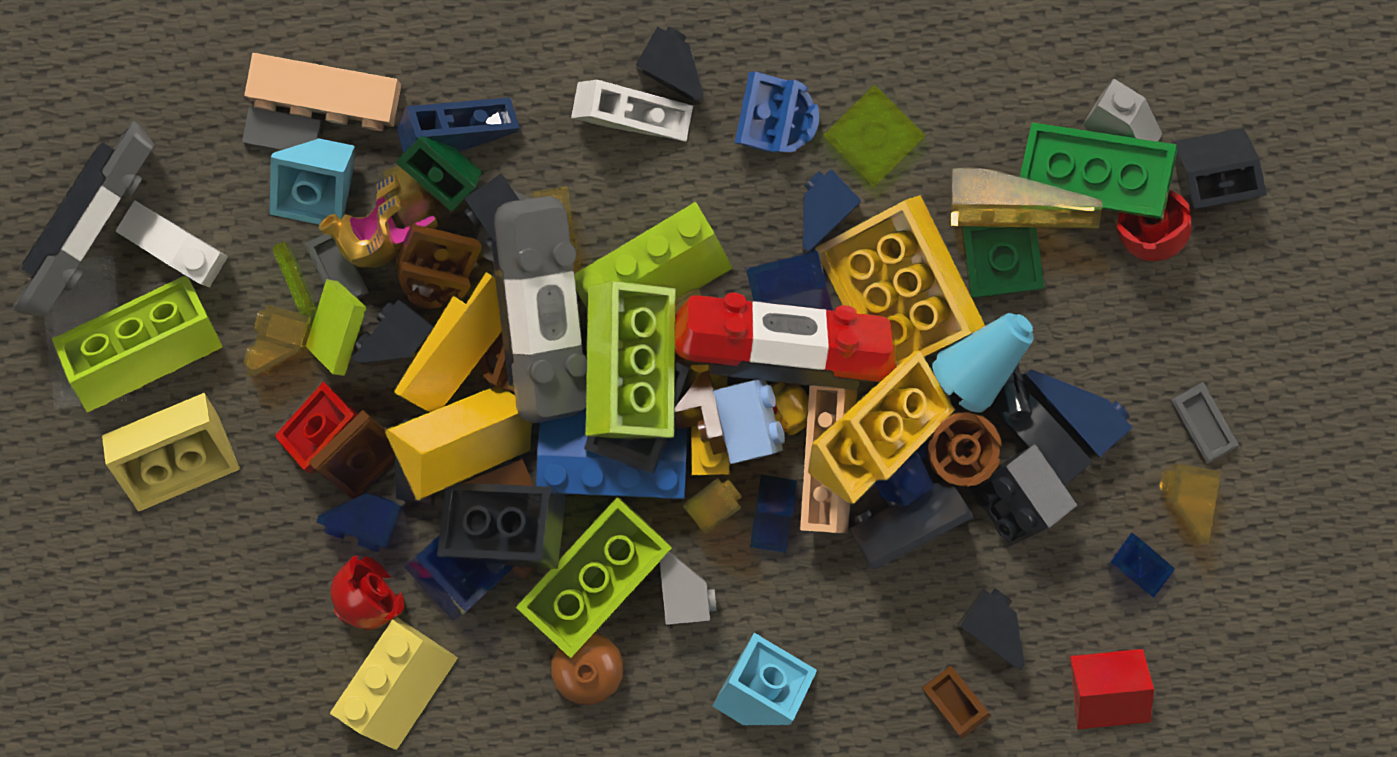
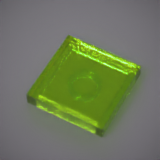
[822,84,926,188]

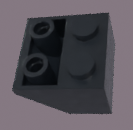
[1171,128,1267,213]
[352,300,435,366]
[968,444,1077,546]

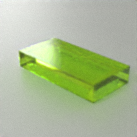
[272,241,318,316]

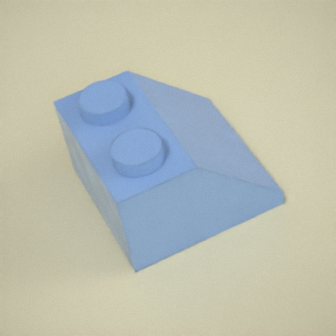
[713,380,785,464]

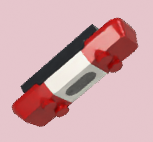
[674,293,897,390]

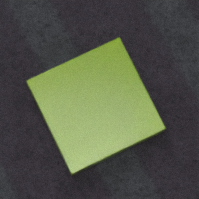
[306,279,366,376]

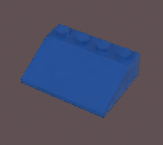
[536,384,687,498]

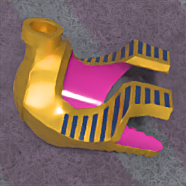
[319,174,438,268]

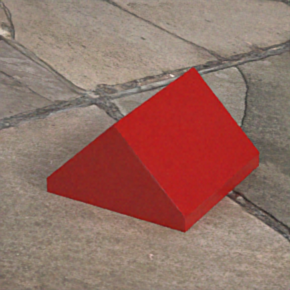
[275,381,359,474]
[1070,649,1154,729]

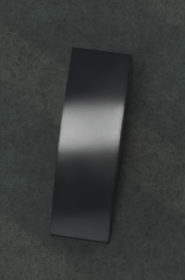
[990,389,1092,486]

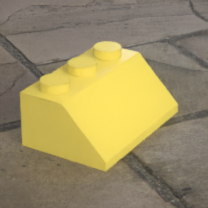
[102,393,240,512]
[330,617,458,750]

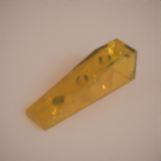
[951,167,1102,228]

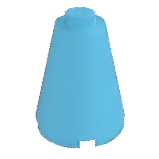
[932,313,1034,412]

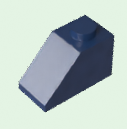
[802,169,861,254]

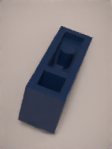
[397,97,520,153]
[1023,369,1133,457]

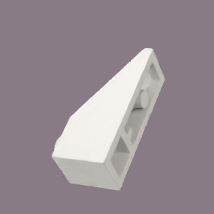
[571,80,693,141]
[116,200,228,288]

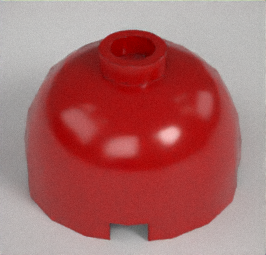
[1116,190,1192,262]
[331,555,404,630]

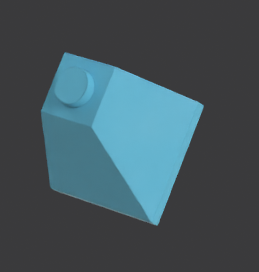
[270,139,355,224]
[712,633,817,725]

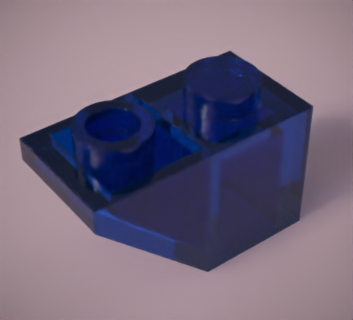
[316,493,405,551]

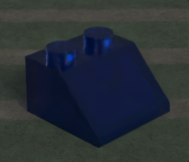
[746,251,834,311]
[404,534,514,621]

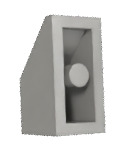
[1083,79,1162,142]
[660,551,717,625]

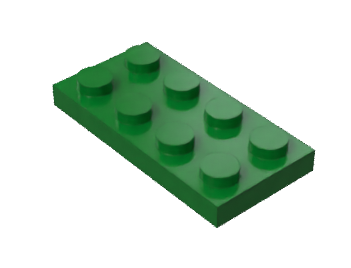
[1016,122,1178,220]

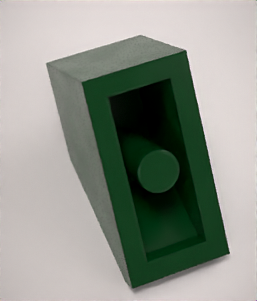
[396,135,482,212]

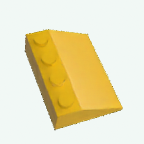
[815,195,985,367]

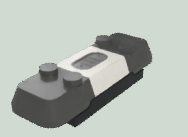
[12,120,155,317]
[491,196,587,423]

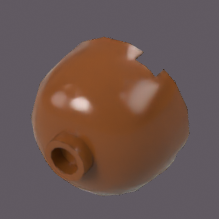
[925,412,1001,486]
[551,632,624,705]

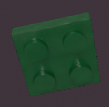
[961,216,1045,298]

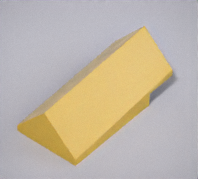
[394,272,502,412]
[808,351,955,504]
[385,386,532,500]

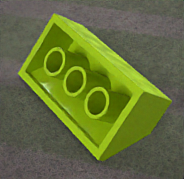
[574,202,733,309]
[52,275,223,413]
[586,281,675,438]
[516,497,672,658]

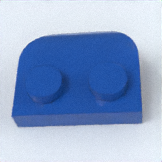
[734,71,819,153]

